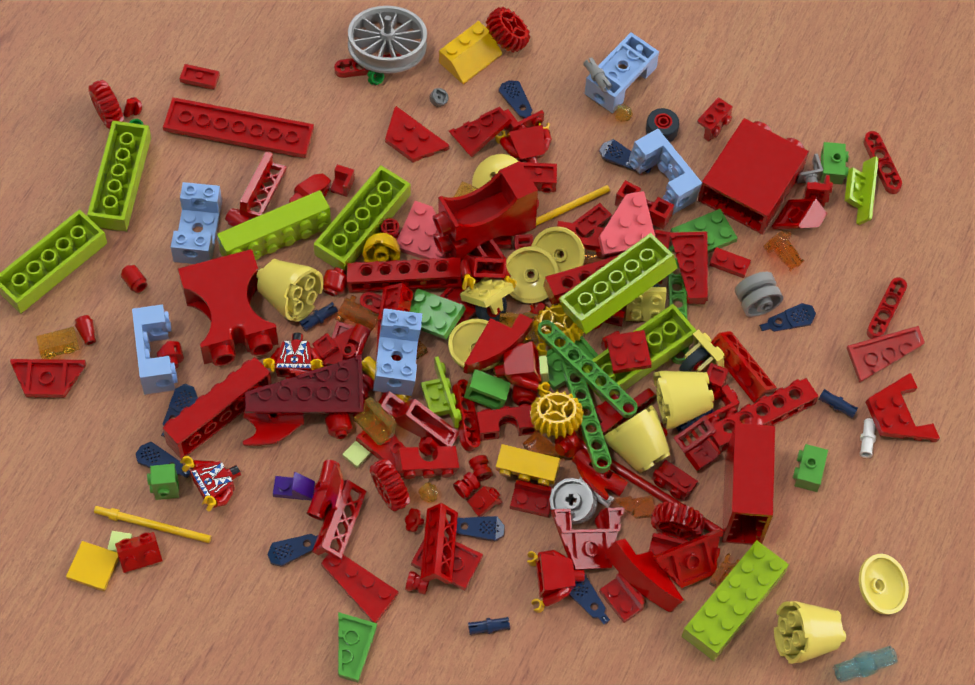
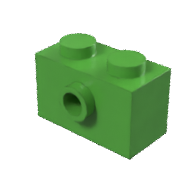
[820,142,849,185]
[464,369,511,410]
[792,444,828,492]
[147,464,180,500]

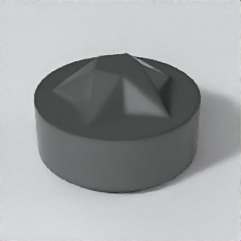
[429,88,448,107]

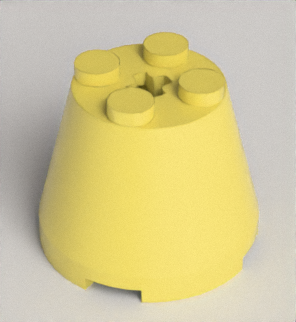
[256,259,323,322]
[653,371,714,430]
[604,405,670,473]
[774,601,846,664]

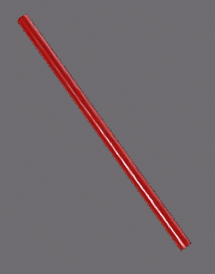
[578,438,723,532]

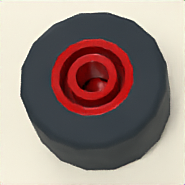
[646,108,679,142]

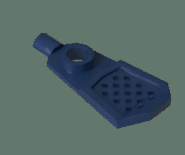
[498,80,533,118]
[599,139,652,174]
[759,303,816,332]
[161,384,198,437]
[135,442,190,478]
[448,516,505,542]
[267,534,318,567]
[569,575,610,625]

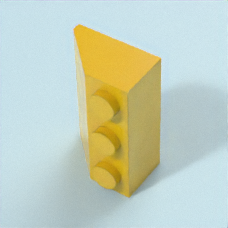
[439,21,502,85]
[496,444,560,486]

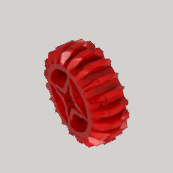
[486,7,530,53]
[88,80,124,129]
[370,458,410,511]
[651,502,705,540]

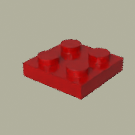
[606,330,652,374]

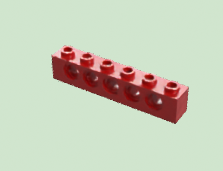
[543,255,619,305]
[347,257,462,293]
[706,378,818,452]

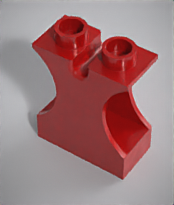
[433,161,538,260]
[178,249,279,366]

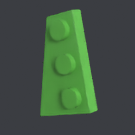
[338,612,377,682]

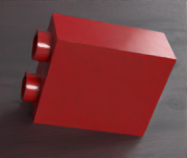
[698,118,809,235]
[722,418,775,545]

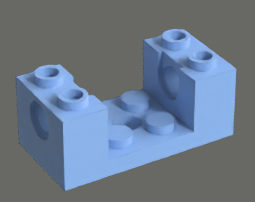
[584,32,659,113]
[629,129,702,215]
[171,182,222,264]
[132,304,178,395]
[373,308,422,396]

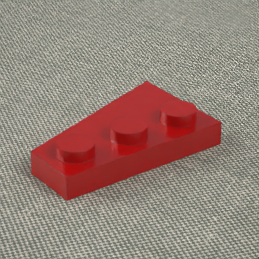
[449,106,512,157]
[356,414,405,468]

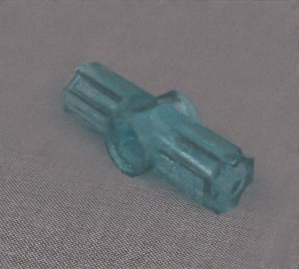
[833,645,898,683]

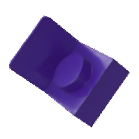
[273,472,315,501]

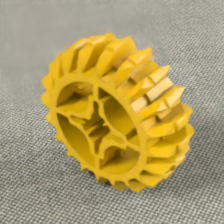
[533,304,584,349]
[530,390,583,439]

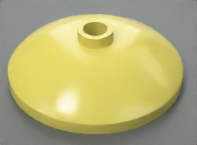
[472,154,518,191]
[531,227,585,272]
[503,246,559,303]
[448,319,500,371]
[859,554,909,615]

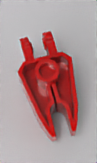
[289,173,331,203]

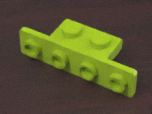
[844,156,878,225]
[421,357,461,428]

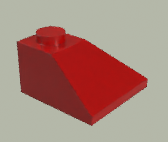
[772,198,827,229]

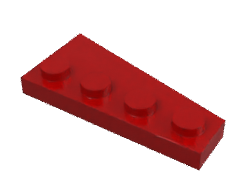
[670,231,708,302]
[846,326,925,383]
[321,548,399,623]

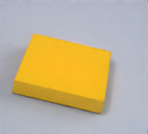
[66,541,119,591]

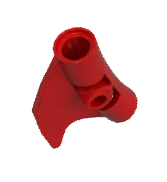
[320,323,371,367]
[243,411,304,446]
[572,449,628,500]
[306,460,344,521]

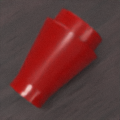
[74,315,96,345]

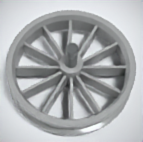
[348,6,427,73]

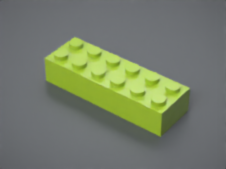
[87,121,151,232]
[314,165,411,274]
[217,190,331,260]
[0,209,107,314]
[559,233,678,334]
[582,304,697,402]
[681,540,789,661]

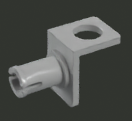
[796,153,823,184]

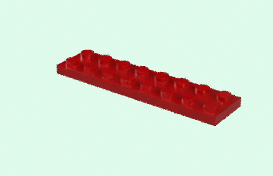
[163,97,314,158]

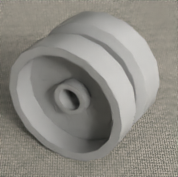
[735,272,784,317]
[550,478,597,525]

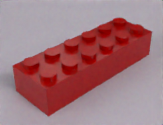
[163,357,272,459]

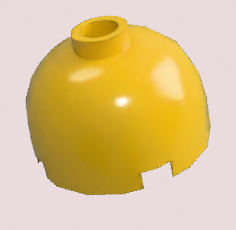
[363,233,400,262]

